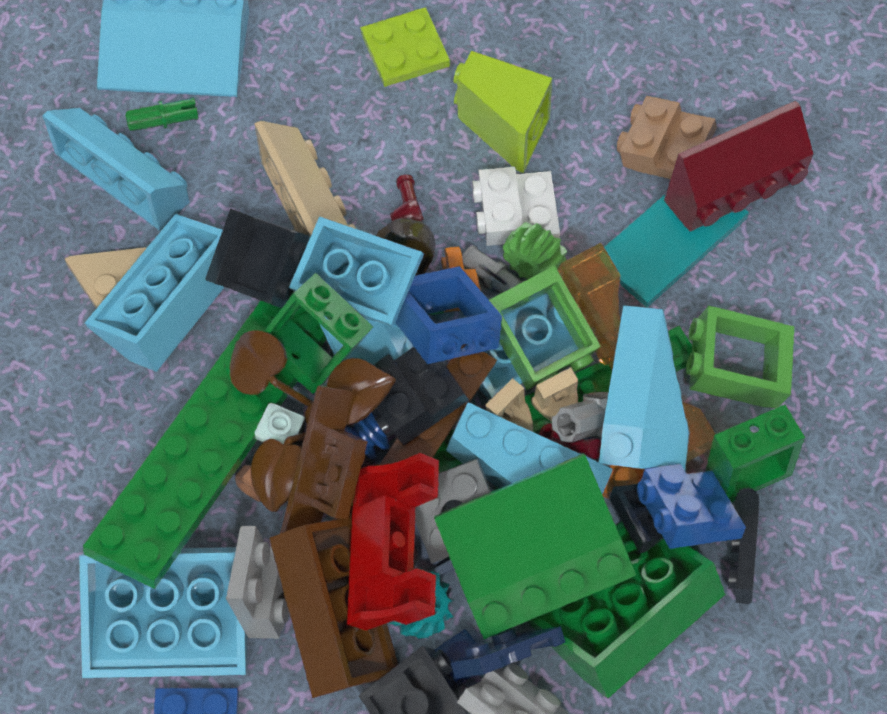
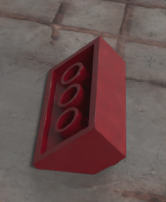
[664,100,814,231]

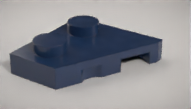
[451,626,565,679]

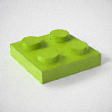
[360,7,450,87]

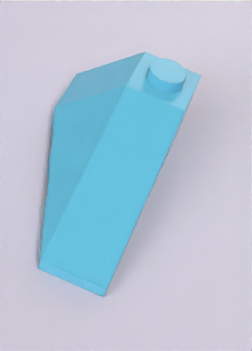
[599,305,690,471]

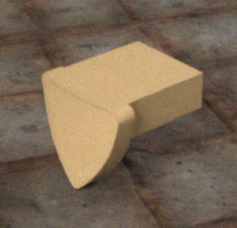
[532,368,578,421]
[485,378,533,432]

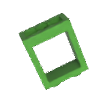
[489,266,601,390]
[686,305,794,408]

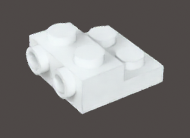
[472,167,560,246]

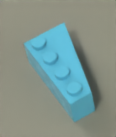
[446,402,613,494]

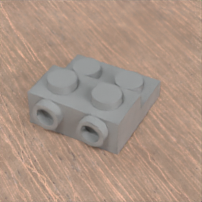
[226,526,289,639]
[457,663,568,714]

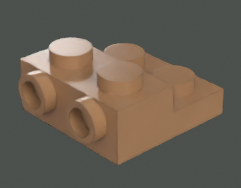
[617,96,717,179]

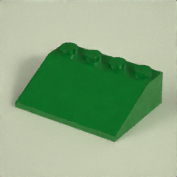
[434,453,636,639]
[527,521,726,699]

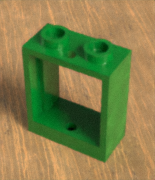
[264,273,373,394]
[705,404,805,502]

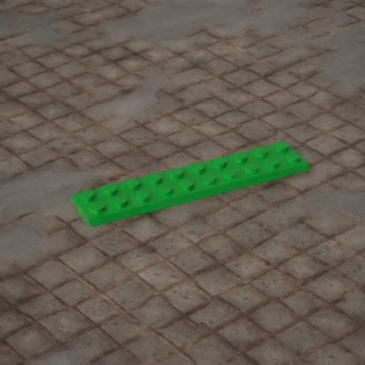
[83,301,326,589]

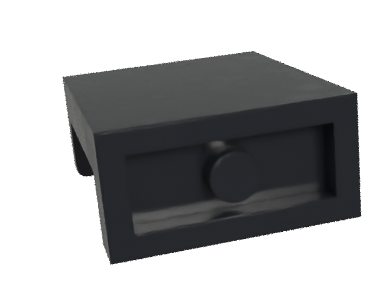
[205,209,310,308]

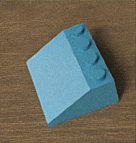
[97,0,249,97]
[79,547,247,678]

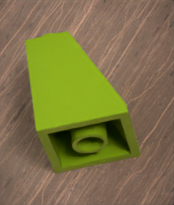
[453,51,552,173]

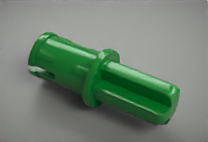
[125,97,198,131]

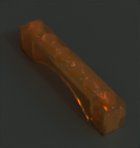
[557,242,715,464]

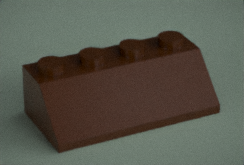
[269,517,398,698]

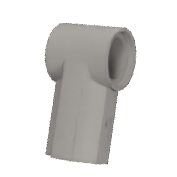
[552,392,609,442]

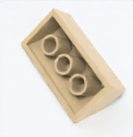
[254,121,356,237]

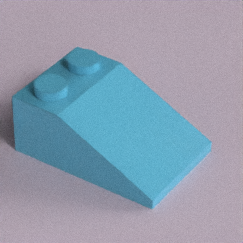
[289,216,424,327]

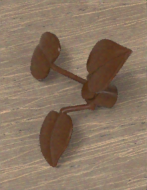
[230,330,396,513]

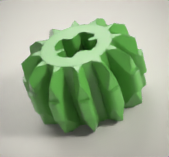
[503,222,567,280]

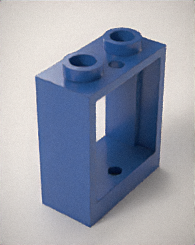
[395,266,502,364]

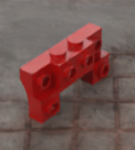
[347,453,439,631]

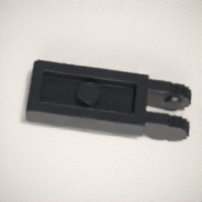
[728,487,759,604]

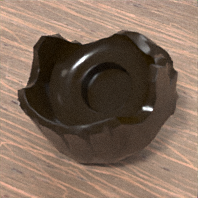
[375,218,436,276]

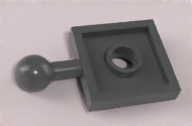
[415,458,492,563]

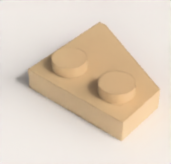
[65,247,146,309]

